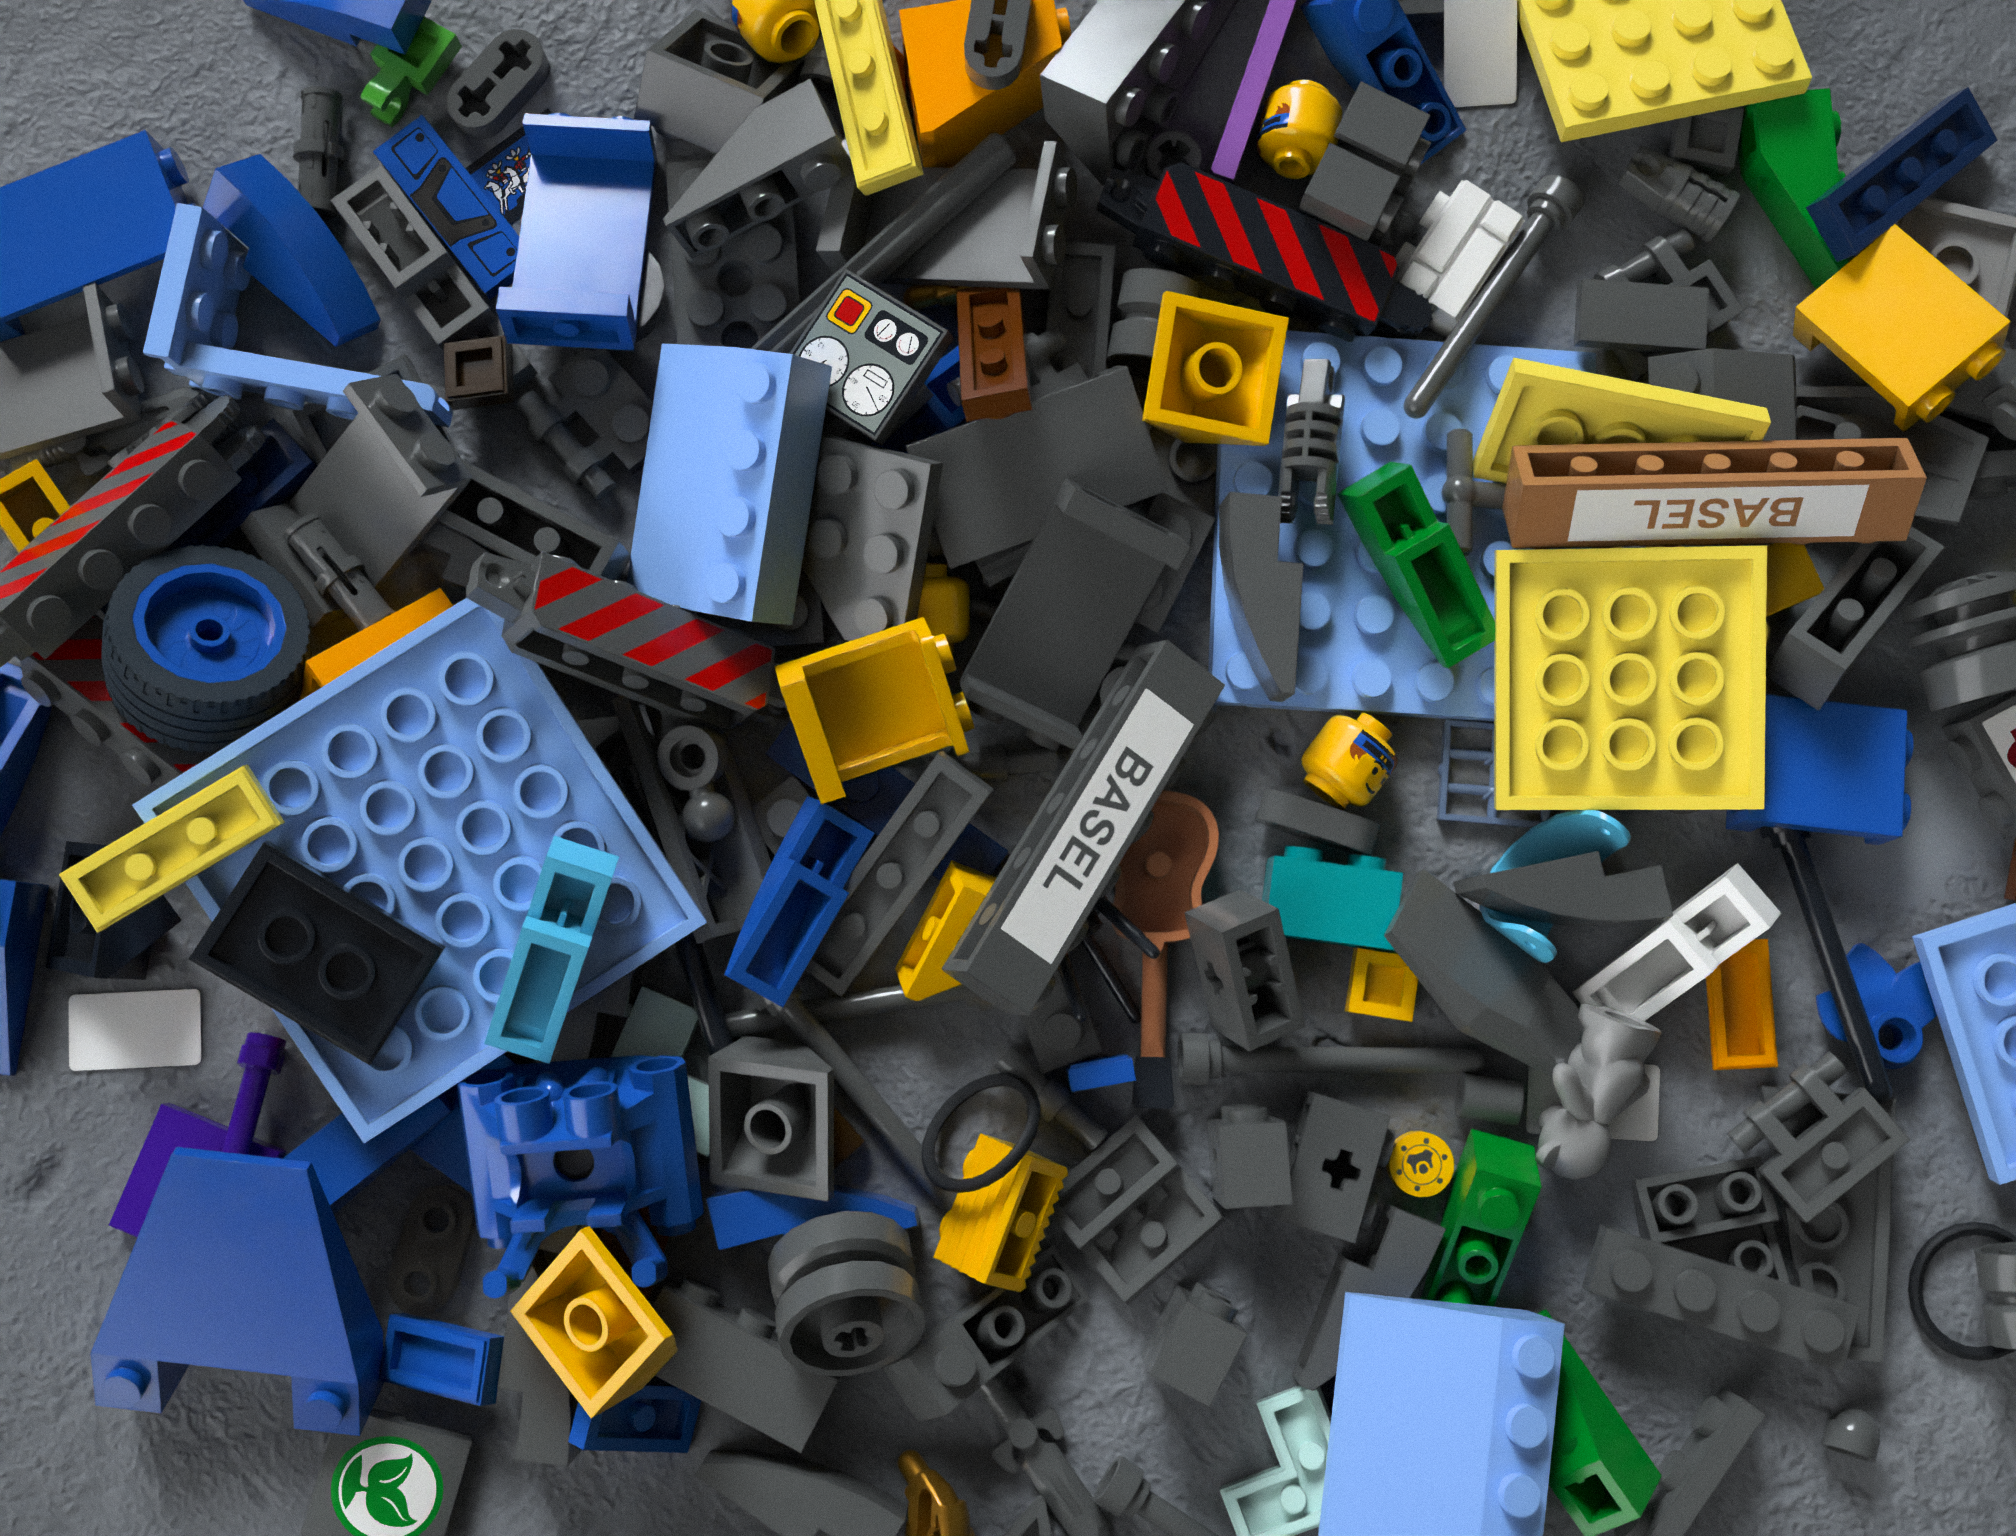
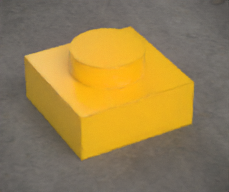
[1344,948,1418,1022]

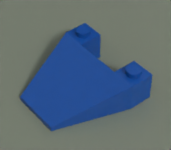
[90,1147,384,1436]

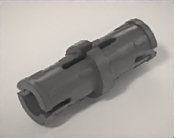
[293,86,345,221]
[283,513,395,632]

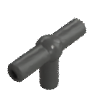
[1441,428,1506,556]

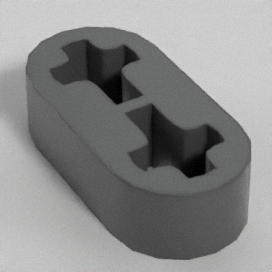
[964,0,1032,90]
[446,29,549,140]
[1255,789,1380,856]

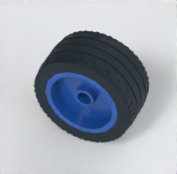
[101,545,312,753]

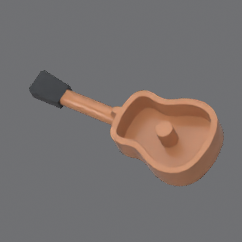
[1112,790,1219,1109]

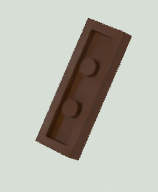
[956,287,1032,422]

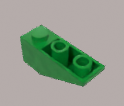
[1738,88,1854,289]
[1421,1128,1542,1307]
[1537,1309,1662,1536]

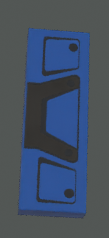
[373,115,519,300]

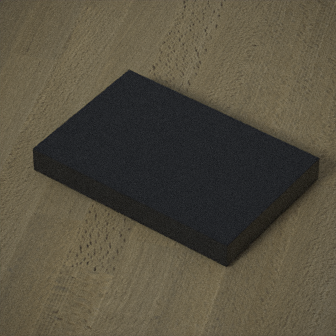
[189,841,446,1065]

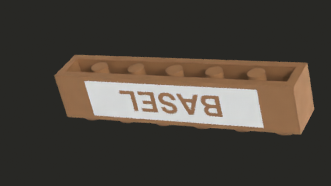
[1502,438,1927,549]

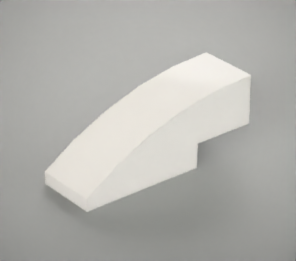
[1572,863,1781,1021]

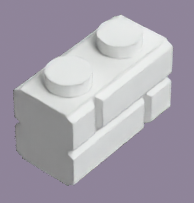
[1394,180,1525,337]

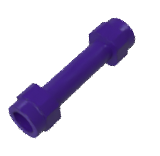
[222,1032,287,1155]

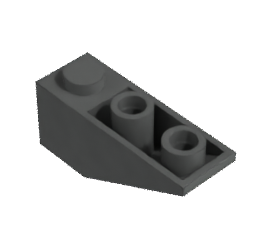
[663,79,854,259]
[881,1244,1090,1423]

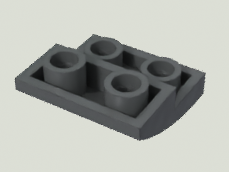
[1632,1155,1790,1315]

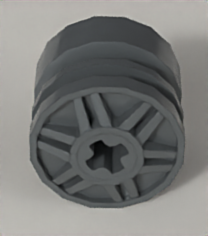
[1900,570,2016,712]

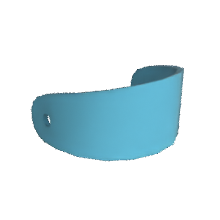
[1479,810,1631,963]

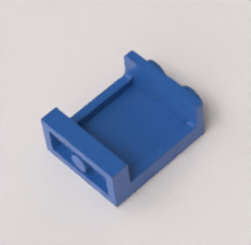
[1726,694,1914,845]

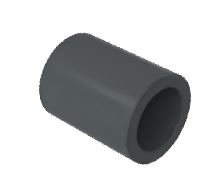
[1455,1072,1524,1125]

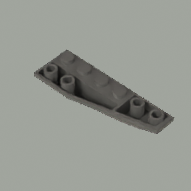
[1040,0,1239,186]

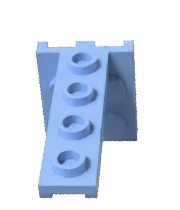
[143,203,453,427]

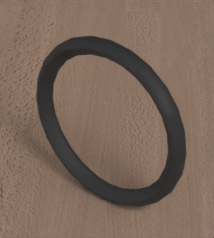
[921,1073,1041,1193]
[1908,1222,2016,1361]

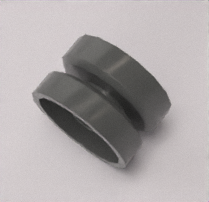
[767,1211,926,1376]

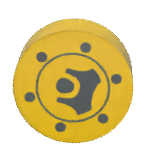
[1386,1131,1454,1197]

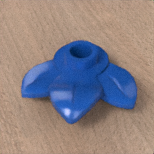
[1816,943,1937,1069]

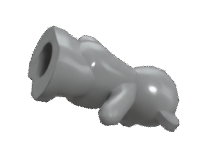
[1535,1004,1661,1180]

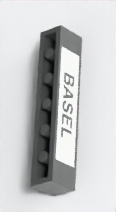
[941,640,1225,1016]

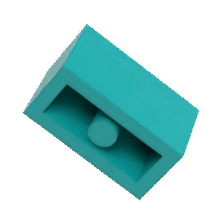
[1262,846,1403,951]

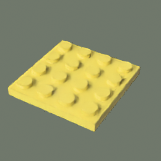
[1517,0,1812,142]
[1494,545,1767,810]

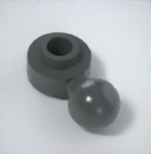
[657,723,735,842]

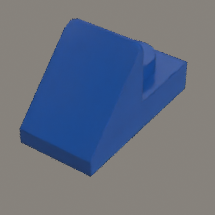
[568,1376,701,1453]

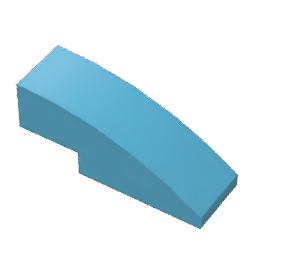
[484,836,619,1064]

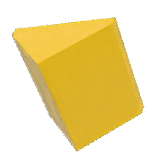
[1142,291,1289,446]

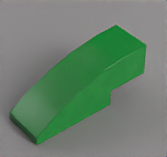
[1337,462,1495,669]

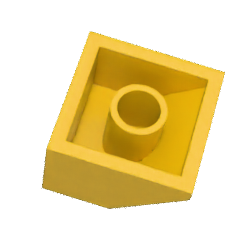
[510,1226,678,1419]

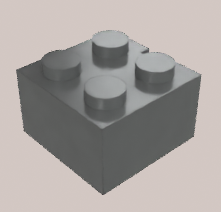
[1297,81,1431,246]

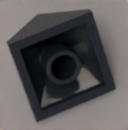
[45,841,182,980]

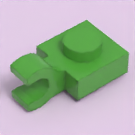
[361,16,462,127]

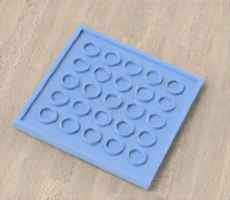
[1208,330,1596,722]
[132,598,707,1143]

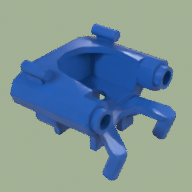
[457,1055,704,1299]

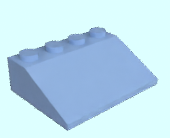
[627,343,832,625]
[1318,1292,1565,1536]

